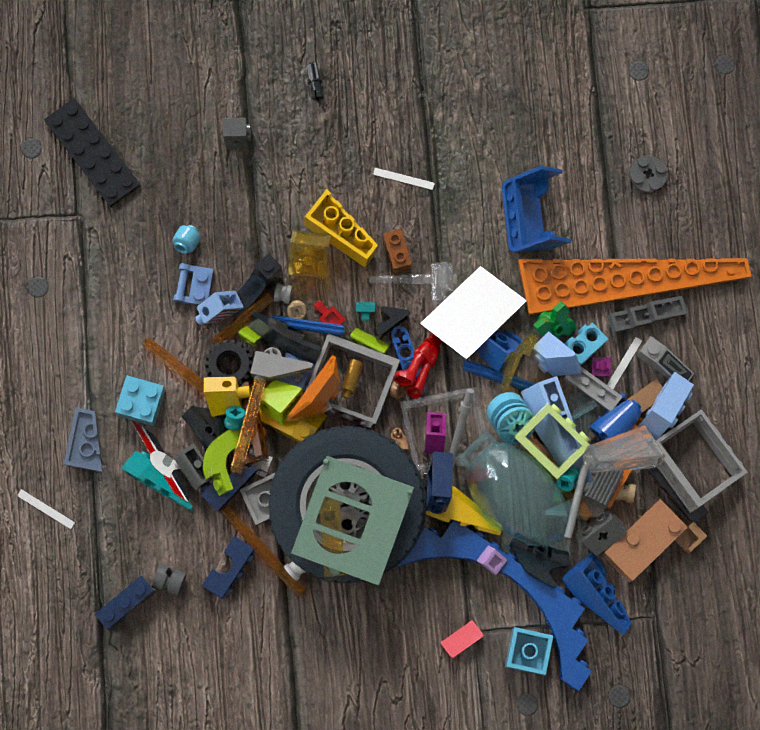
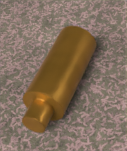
[341,359,364,399]

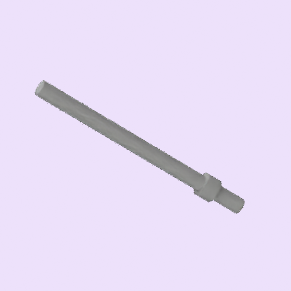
[449,389,474,466]

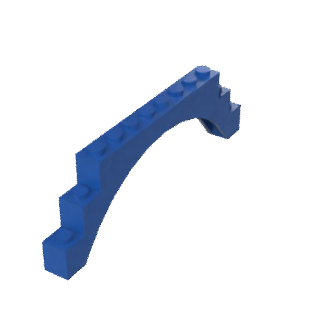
[396,520,592,691]

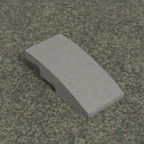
[240,473,275,525]

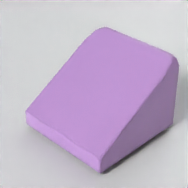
[477,546,507,575]

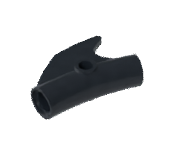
[181,405,248,452]
[509,532,569,589]

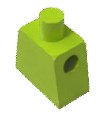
[254,380,303,425]

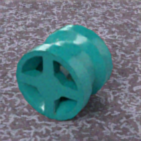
[224,406,245,431]

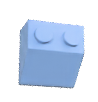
[532,332,582,376]

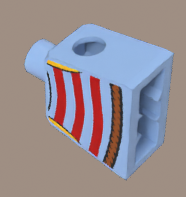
[196,291,244,325]

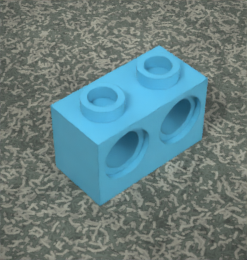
[565,322,608,366]

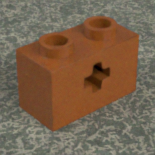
[383,229,412,274]

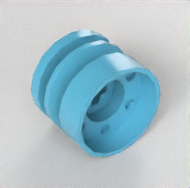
[486,392,536,444]

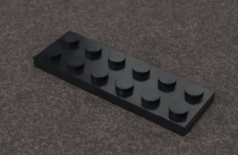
[44,98,141,208]

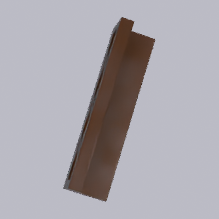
[241,382,269,465]

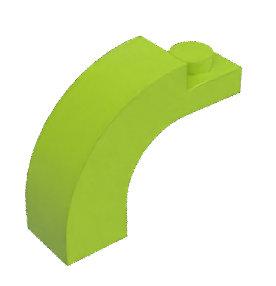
[203,429,247,496]

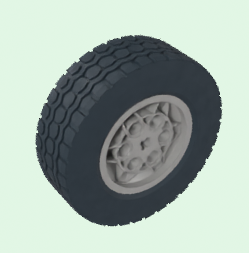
[268,426,426,583]

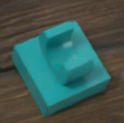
[356,302,375,321]

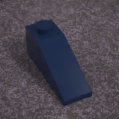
[201,465,259,513]

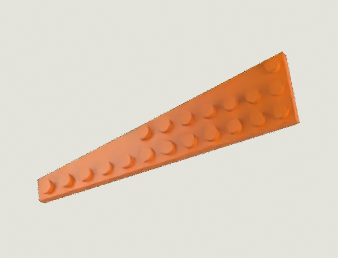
[518,258,752,316]

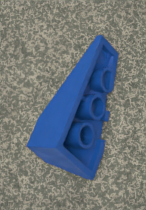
[476,329,527,372]

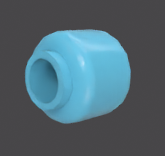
[172,225,201,254]

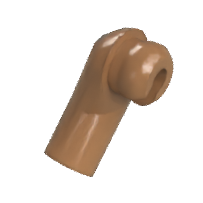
[391,428,410,454]

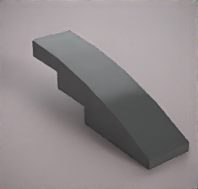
[607,296,688,334]

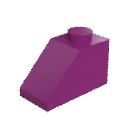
[424,412,446,454]

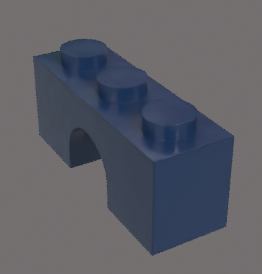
[202,536,255,600]
[95,576,156,631]

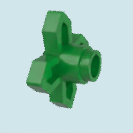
[533,302,577,340]

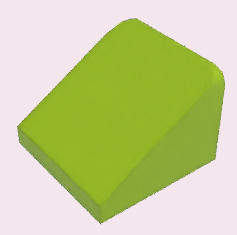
[239,326,262,347]

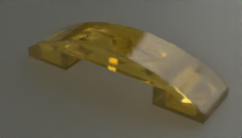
[501,333,537,394]
[320,494,345,577]

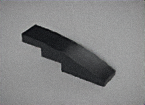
[249,311,321,364]
[641,457,708,524]

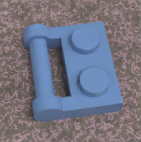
[173,263,214,306]

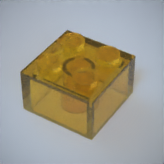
[288,230,331,279]

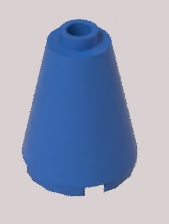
[589,399,642,453]

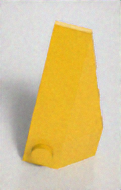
[245,396,327,443]
[426,486,503,536]

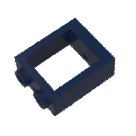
[426,452,453,514]

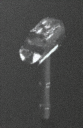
[369,262,457,304]

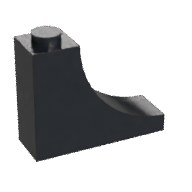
[237,253,283,316]

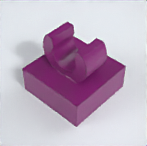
[591,357,611,378]

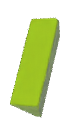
[350,328,389,354]

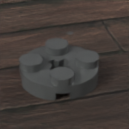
[629,156,667,194]

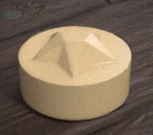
[287,300,307,319]

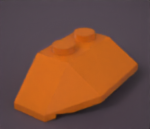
[285,355,340,422]

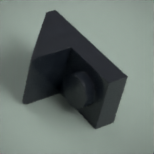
[375,306,410,339]

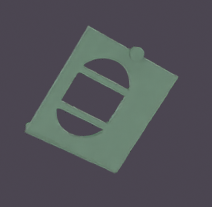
[291,456,414,585]

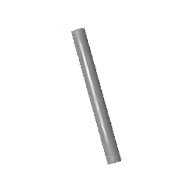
[564,460,590,539]

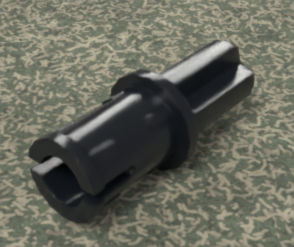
[307,62,324,100]

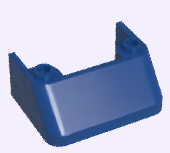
[502,166,571,253]

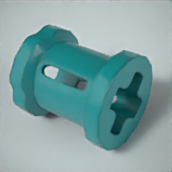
[557,466,580,491]

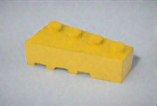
[304,189,378,267]

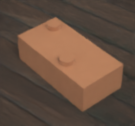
[602,499,688,583]

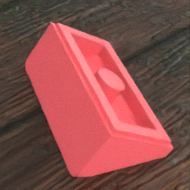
[440,620,484,659]

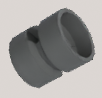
[152,564,187,597]

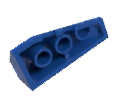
[562,552,632,635]

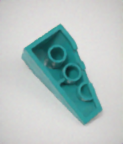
[121,451,194,512]

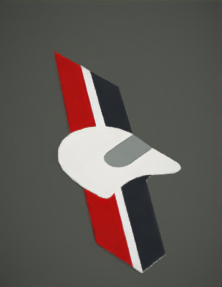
[130,419,190,502]

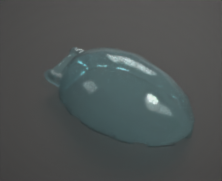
[456,429,569,547]

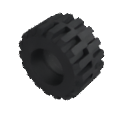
[205,340,253,387]

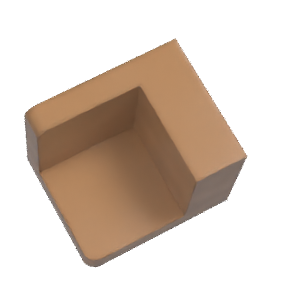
[674,522,707,554]

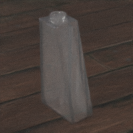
[582,425,666,472]

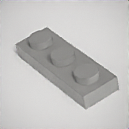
[564,366,622,412]

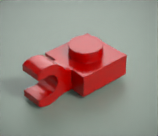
[314,300,346,325]

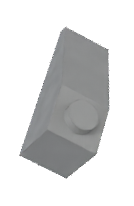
[251,351,313,383]

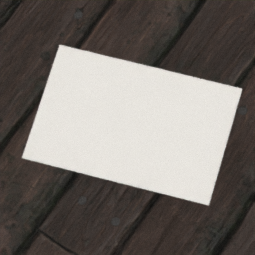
[420,266,527,359]

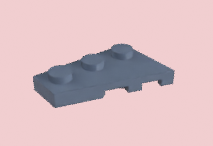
[64,408,102,472]

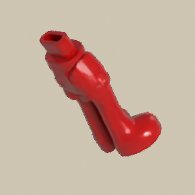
[393,333,442,399]

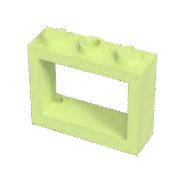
[515,403,591,479]

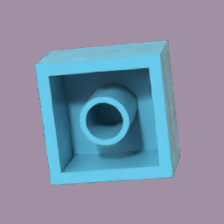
[115,375,166,426]
[505,627,553,676]

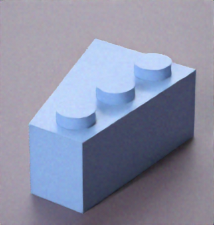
[637,372,694,441]

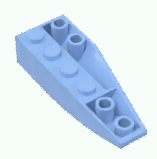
[521,376,593,493]

